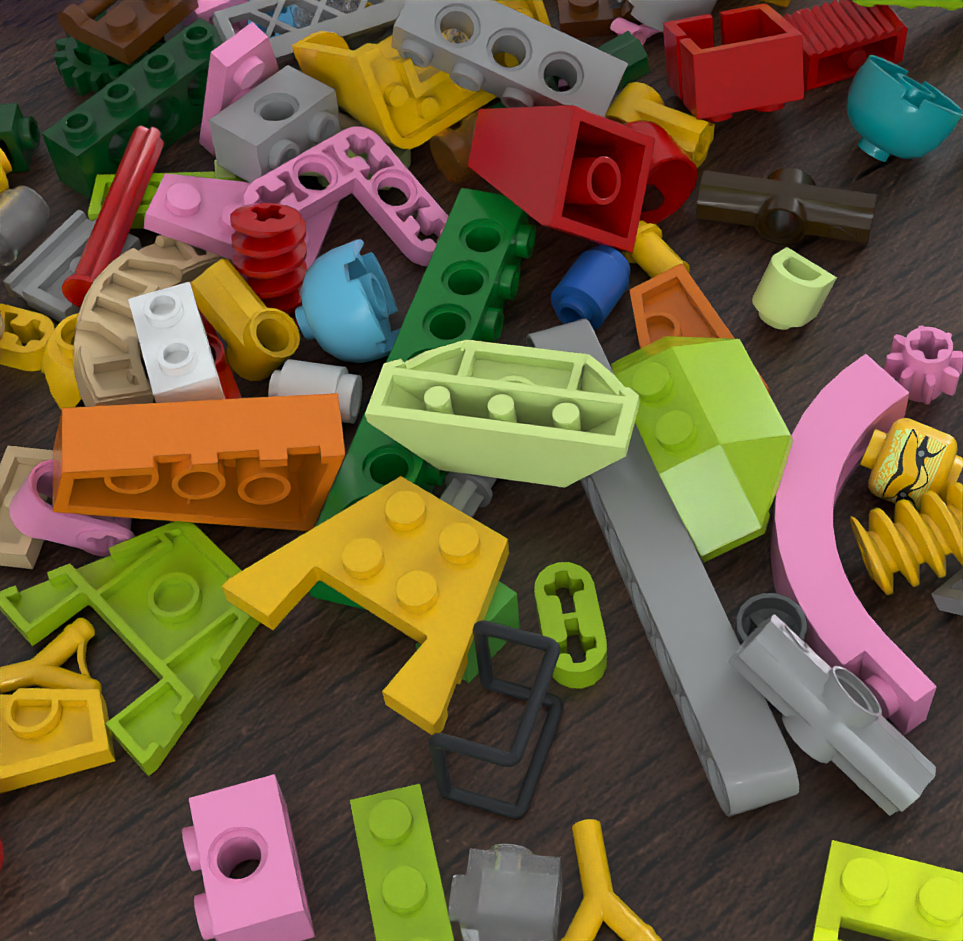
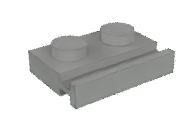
[3,210,142,322]

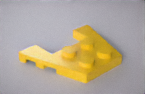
[222,476,509,735]

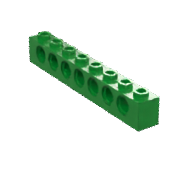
[309,188,536,610]

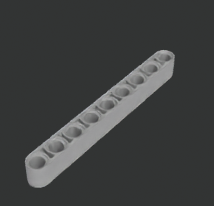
[527,318,799,817]

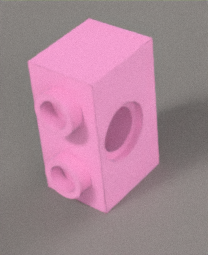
[182,774,315,941]

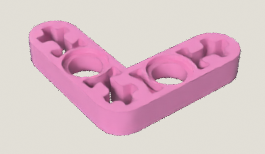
[242,126,449,266]

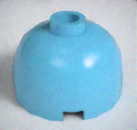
[295,239,401,363]

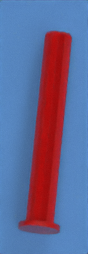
[62,126,164,308]

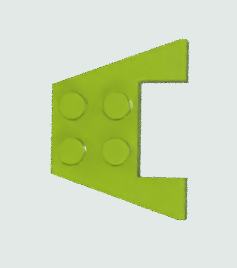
[0,521,260,777]

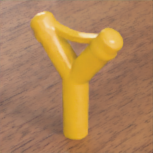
[0,618,102,694]
[561,819,662,941]

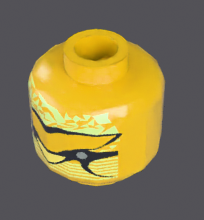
[860,418,963,513]

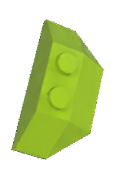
[611,336,793,562]

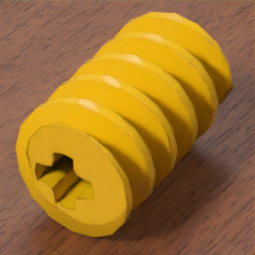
[850,482,963,595]

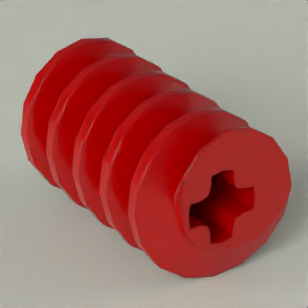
[230,203,307,328]

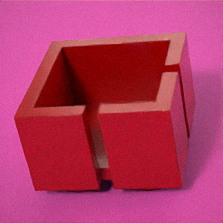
[663,3,804,122]

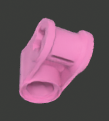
[9,459,136,557]

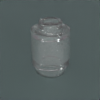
[0,186,50,266]

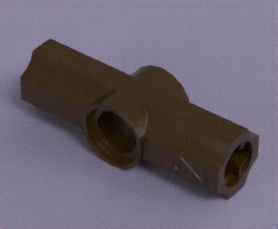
[696,168,877,245]

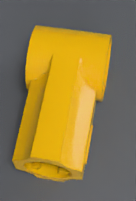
[604,82,715,169]
[190,258,300,381]

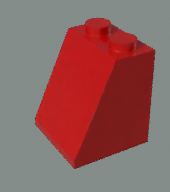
[468,105,655,253]

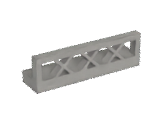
[212,0,406,71]

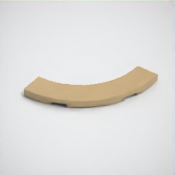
[73,235,233,407]

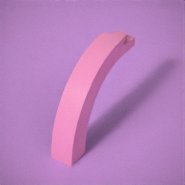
[770,354,937,735]

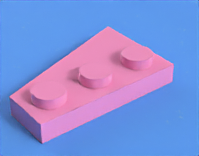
[199,22,279,156]
[144,173,340,269]

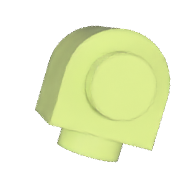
[752,247,837,330]

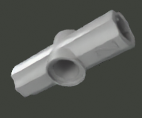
[728,614,936,816]

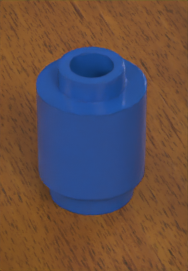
[551,245,630,331]

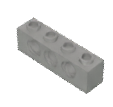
[391,0,628,117]

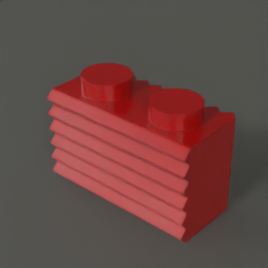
[783,0,908,91]

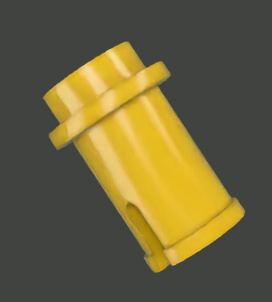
[622,221,690,279]

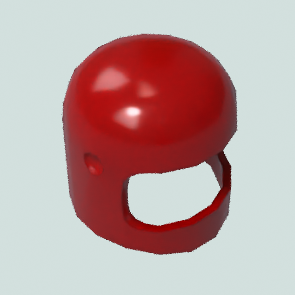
[624,120,698,224]

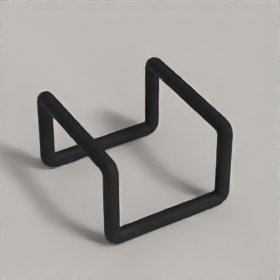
[428,620,564,819]

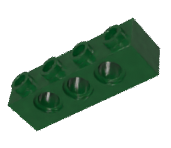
[42,18,223,201]

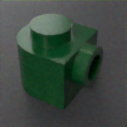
[0,102,40,173]

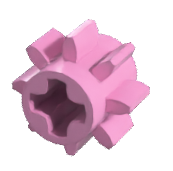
[884,326,963,404]

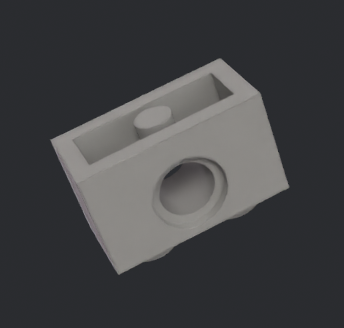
[208,65,341,183]

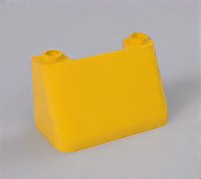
[291,0,551,149]

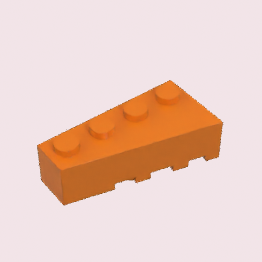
[53,393,345,531]

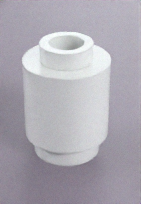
[268,359,362,424]

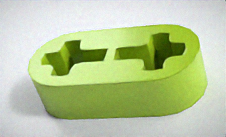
[534,562,607,688]

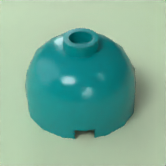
[846,55,963,162]

